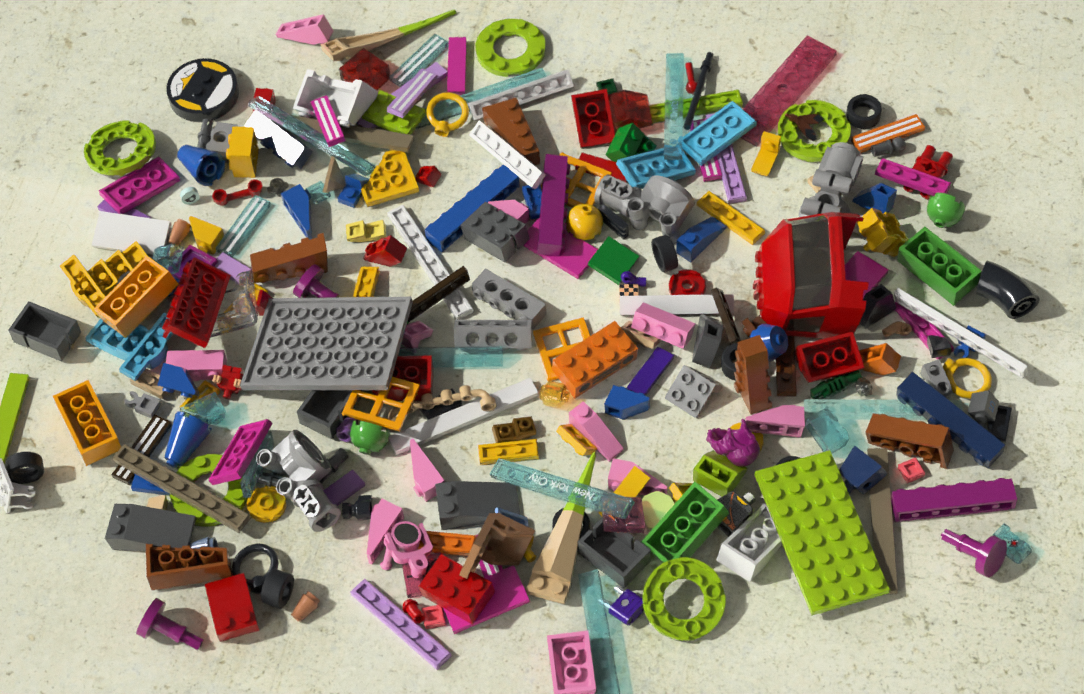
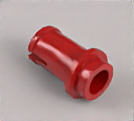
[403,599,425,624]

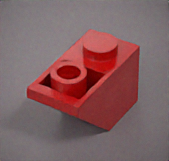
[363,235,407,267]

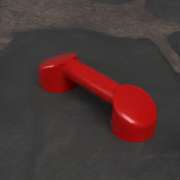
[212,179,263,206]

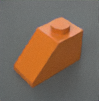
[859,343,901,375]

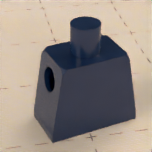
[839,446,888,494]

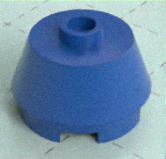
[750,324,788,362]

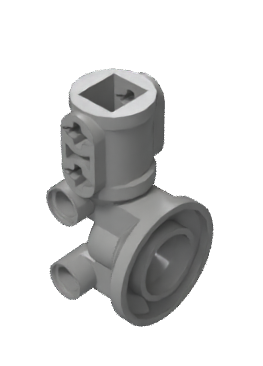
[799,142,863,237]
[594,175,695,244]
[256,429,341,532]

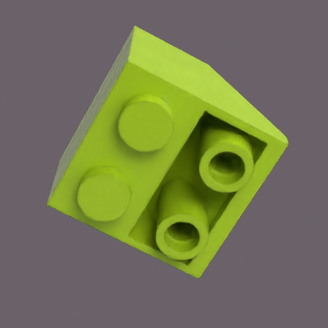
[693,450,748,497]

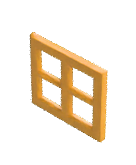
[541,152,612,207]
[533,317,590,381]
[342,377,420,432]

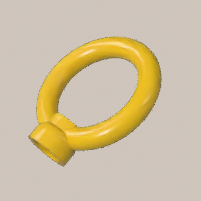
[426,92,469,137]
[943,358,992,399]

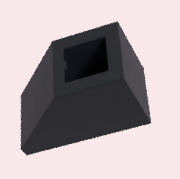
[859,284,896,329]

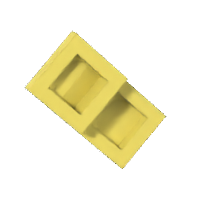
[346,220,386,242]

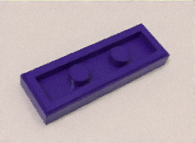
[626,346,674,395]

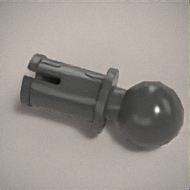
[871,137,906,157]

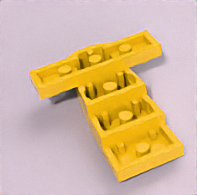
[60,241,149,318]

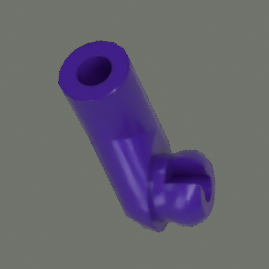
[621,271,646,287]

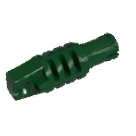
[810,370,862,401]

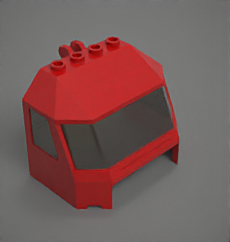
[753,212,869,339]

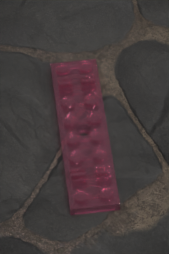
[740,35,837,147]

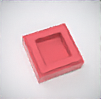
[898,457,925,484]
[421,605,446,629]

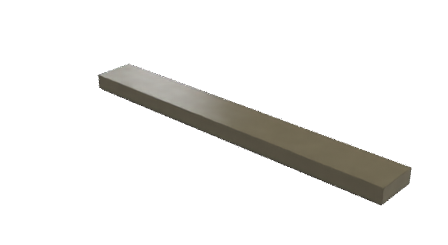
[276,113,414,152]
[113,444,251,533]
[867,448,898,594]

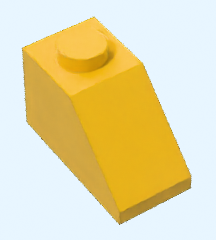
[189,216,225,255]

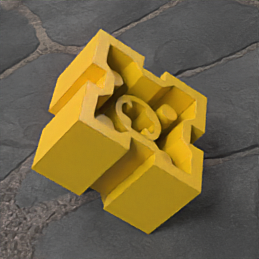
[856,208,909,257]

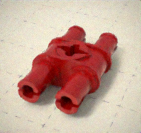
[903,145,953,199]

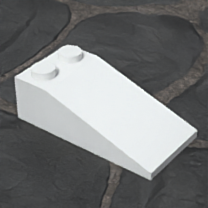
[716,503,783,582]

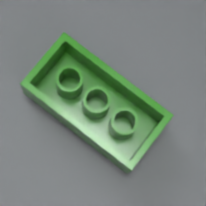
[897,227,982,306]
[641,482,729,563]

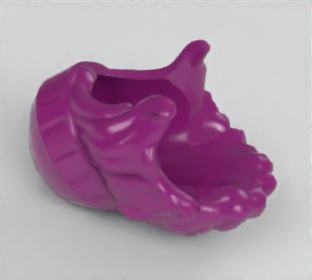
[706,419,760,467]

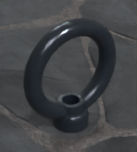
[232,543,279,594]

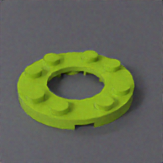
[475,19,546,77]
[778,100,851,162]
[84,120,156,176]
[170,454,249,527]
[642,557,726,641]

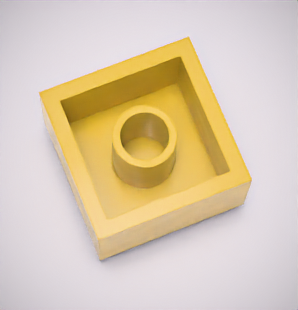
[226,127,259,178]

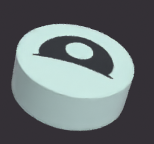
[180,187,199,205]

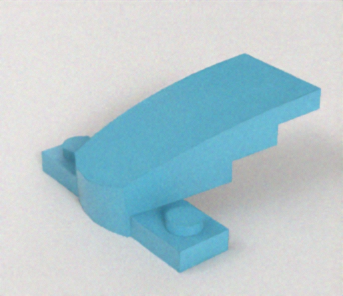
[85,313,174,381]

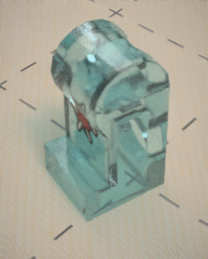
[992,523,1032,564]

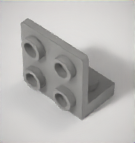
[665,365,722,418]

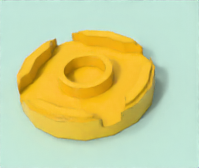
[246,485,287,523]

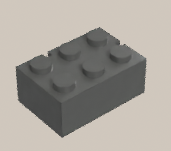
[461,202,530,263]
[8,301,81,362]
[297,390,362,439]
[578,515,651,588]

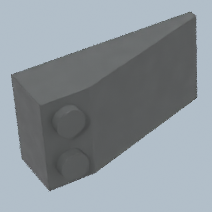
[435,481,520,530]
[105,503,196,551]

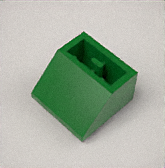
[605,123,657,162]

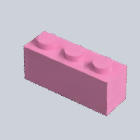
[631,302,696,349]
[166,350,227,381]

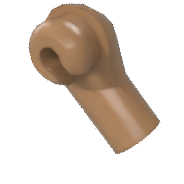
[882,321,912,338]

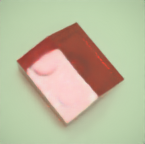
[608,90,653,131]

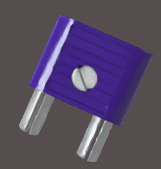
[600,585,644,626]

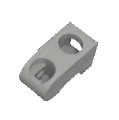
[920,359,952,397]

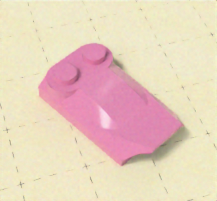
[547,631,596,694]

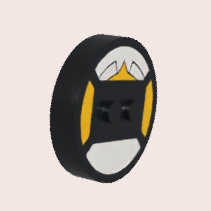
[166,58,239,122]

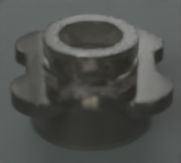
[267,178,289,197]
[855,377,872,397]

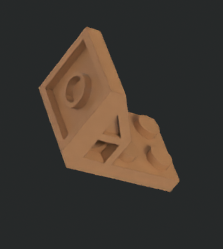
[459,513,535,579]

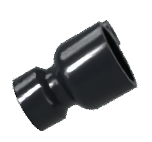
[342,495,373,520]

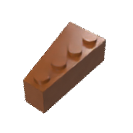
[482,98,540,166]
[250,233,328,283]
[734,335,772,415]
[865,413,954,469]
[146,544,232,591]

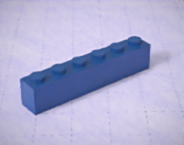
[425,164,520,253]

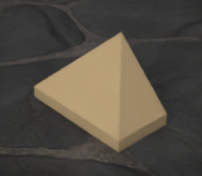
[323,156,346,193]

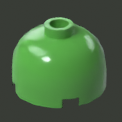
[927,193,966,228]
[350,421,391,455]

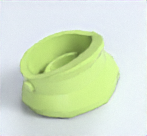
[638,491,674,529]

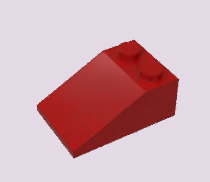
[571,89,615,148]
[205,573,260,642]

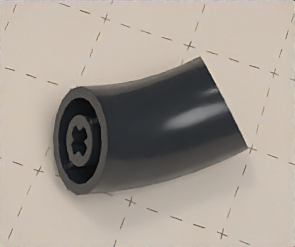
[976,260,1040,319]

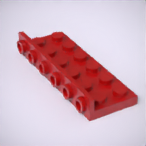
[162,257,231,348]

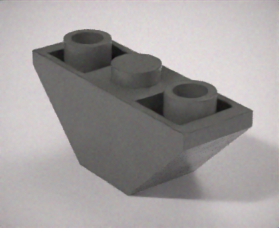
[692,314,723,368]

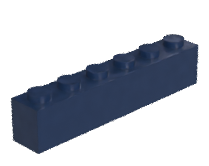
[896,371,1005,468]

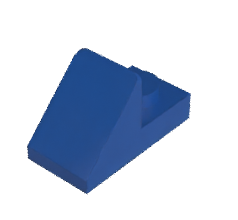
[338,173,369,208]

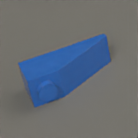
[281,184,312,240]
[676,216,727,263]

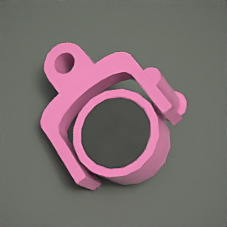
[380,521,433,578]

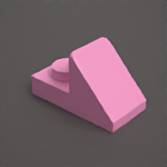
[401,321,433,353]

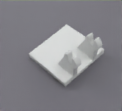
[0,458,35,513]

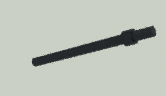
[683,52,714,130]

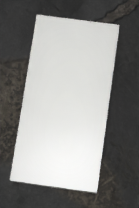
[91,211,172,258]

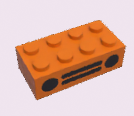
[552,321,638,398]

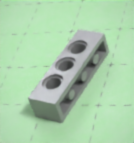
[472,268,547,330]
[454,320,532,350]

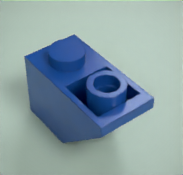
[852,183,897,214]
[158,363,199,398]
[604,385,650,420]

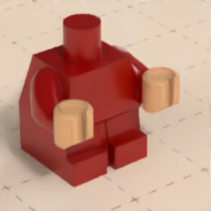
[213,365,244,399]

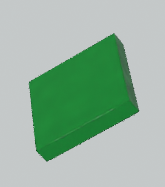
[588,236,639,285]

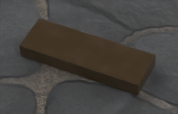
[711,287,741,344]

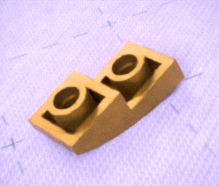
[492,416,537,443]

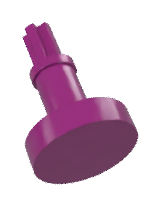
[293,264,340,298]
[941,529,1007,578]
[136,598,204,650]

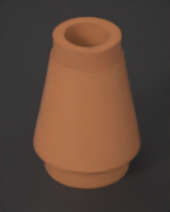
[168,219,191,248]
[291,591,320,622]

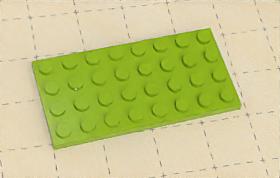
[754,450,890,616]

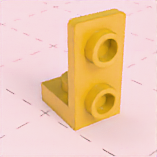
[751,131,781,176]

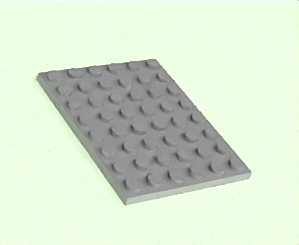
[240,296,413,390]

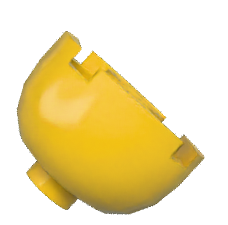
[566,204,603,240]

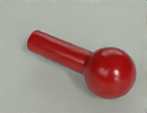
[685,62,697,94]

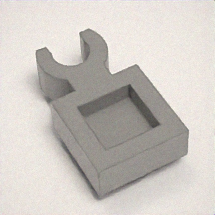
[125,391,162,419]

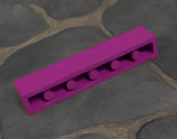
[537,154,570,256]
[891,478,1017,522]

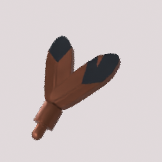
[785,113,823,141]

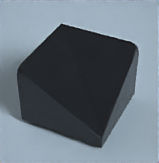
[927,335,952,358]

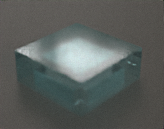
[306,181,331,205]

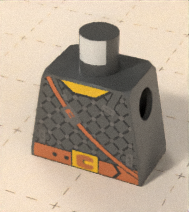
[717,491,756,537]

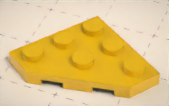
[361,150,419,207]

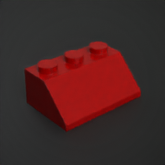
[794,331,864,383]

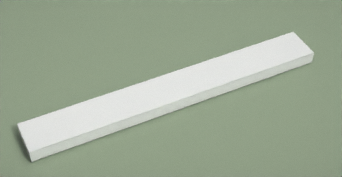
[387,205,474,320]
[894,288,1028,379]
[389,378,539,455]

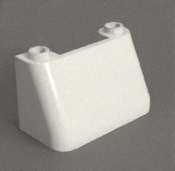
[293,69,378,128]

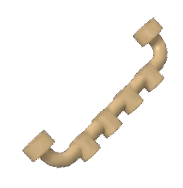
[385,385,497,432]

